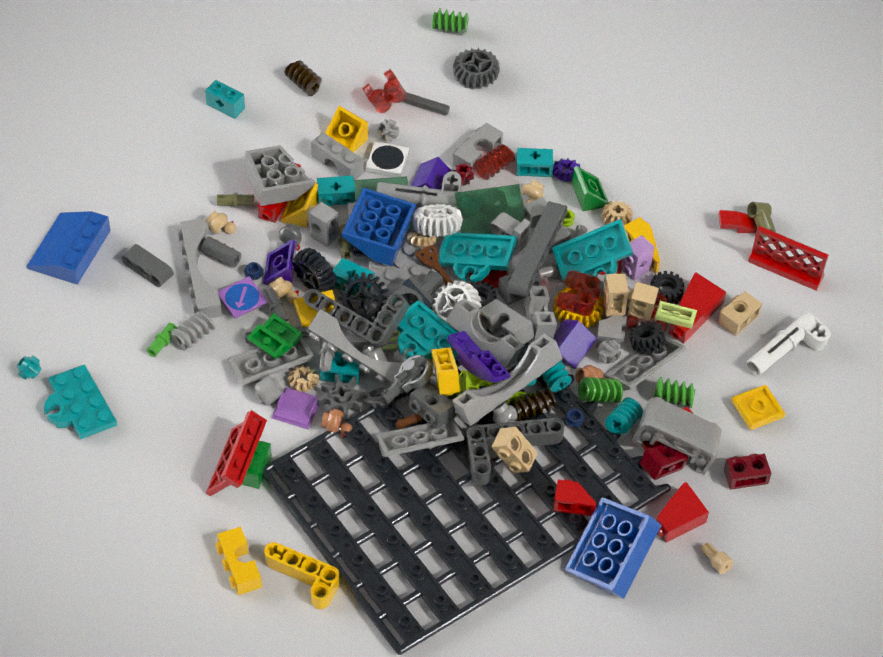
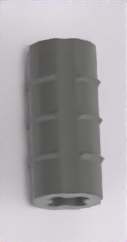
[201,236,241,267]

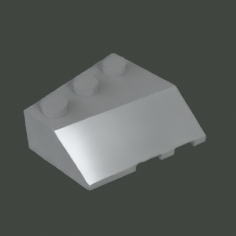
[244,145,315,206]

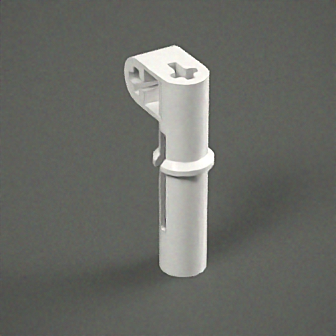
[746,312,831,376]

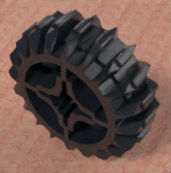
[293,247,337,292]
[338,272,390,323]

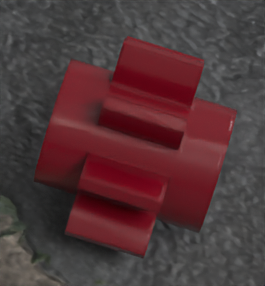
[452,164,474,186]

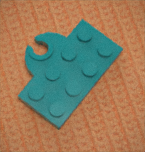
[552,219,634,287]
[439,233,517,283]
[391,300,458,361]
[44,364,117,440]

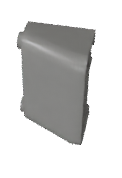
[632,397,722,475]

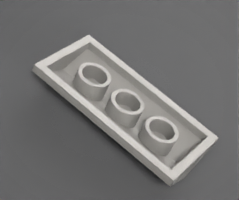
[604,337,686,391]
[228,338,315,385]
[376,418,464,457]

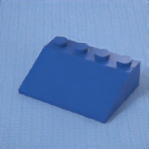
[341,188,416,267]
[26,211,111,285]
[565,497,661,599]

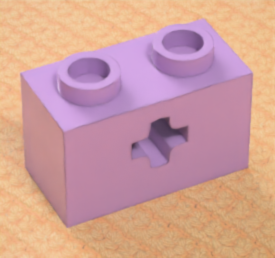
[622,235,655,281]

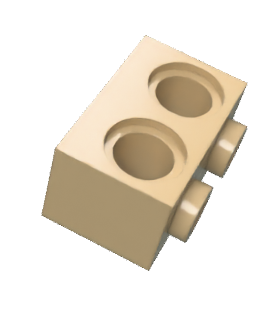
[603,273,629,316]
[626,282,659,321]
[492,427,538,473]

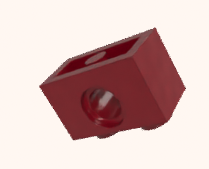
[639,443,690,480]

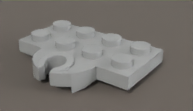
[368,242,432,308]

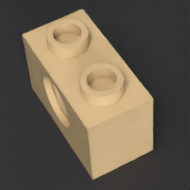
[718,291,763,336]

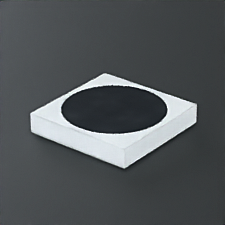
[366,141,409,178]

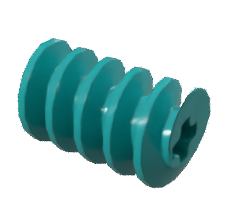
[541,360,572,392]
[605,397,643,435]

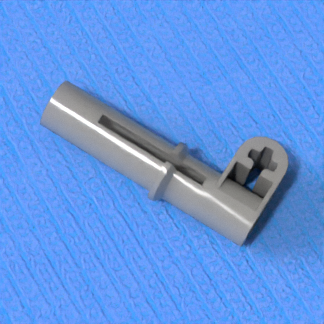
[377,171,461,208]

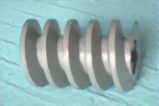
[171,311,215,350]

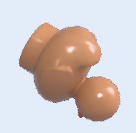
[575,365,604,383]
[321,409,352,439]

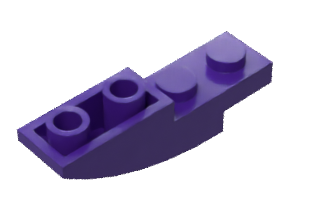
[447,331,511,383]

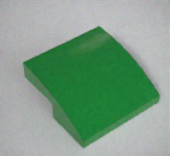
[247,313,303,359]

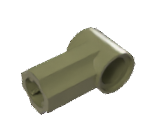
[747,201,776,237]

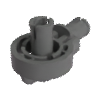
[381,355,433,403]

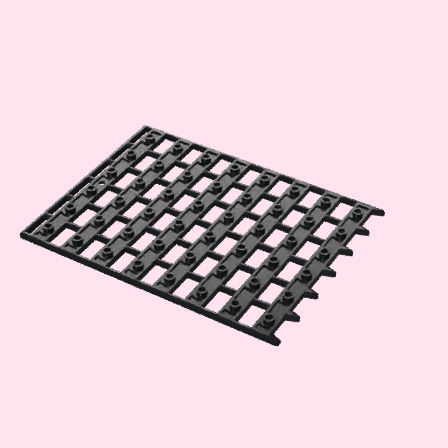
[262,334,671,655]

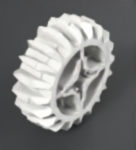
[412,204,462,237]
[431,281,482,327]

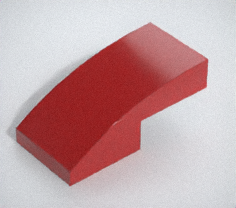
[718,210,756,233]

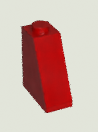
[656,482,709,543]

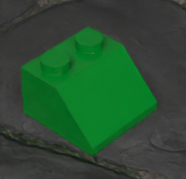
[242,441,272,489]

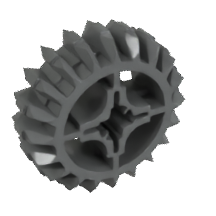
[453,47,500,89]

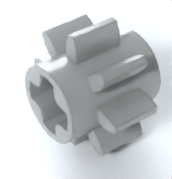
[377,119,399,142]
[597,340,621,363]

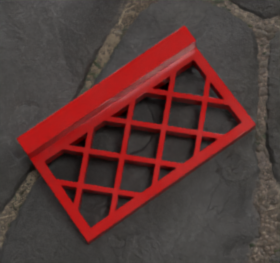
[748,226,829,291]
[206,410,267,496]

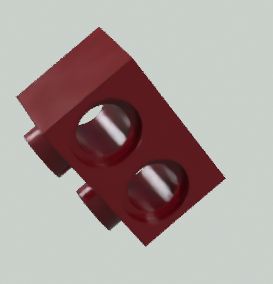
[724,453,772,490]

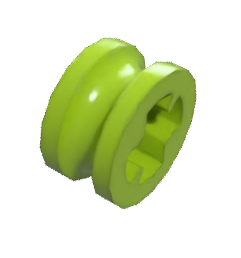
[562,209,575,227]

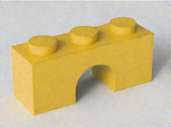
[215,526,262,595]

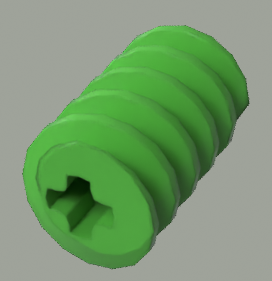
[432,8,469,34]
[578,377,623,404]
[654,377,696,408]

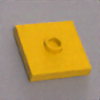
[731,384,786,431]

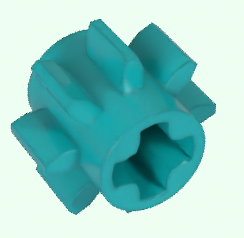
[16,355,41,380]

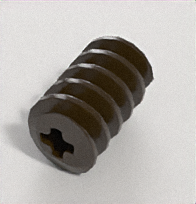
[284,60,322,96]
[511,387,556,421]

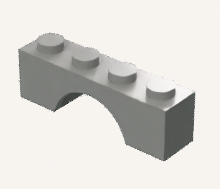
[596,277,630,349]
[446,298,525,368]

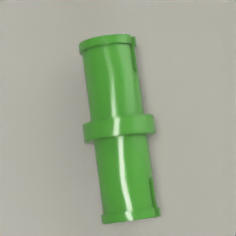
[146,323,177,357]

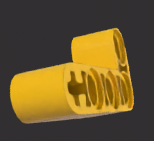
[264,542,339,609]

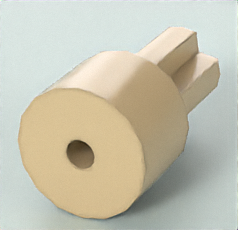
[701,542,734,574]

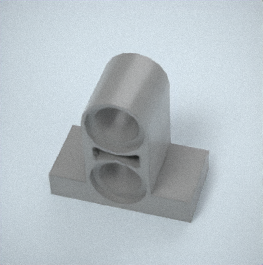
[489,212,531,256]

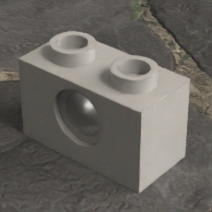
[309,202,339,247]

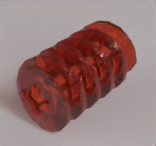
[475,144,516,180]

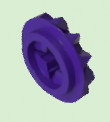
[553,158,580,182]

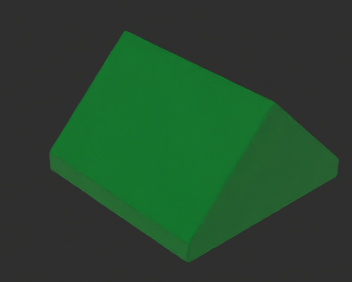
[572,166,609,211]

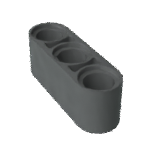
[121,244,174,287]

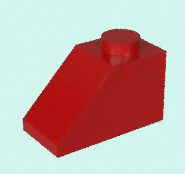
[553,479,596,516]

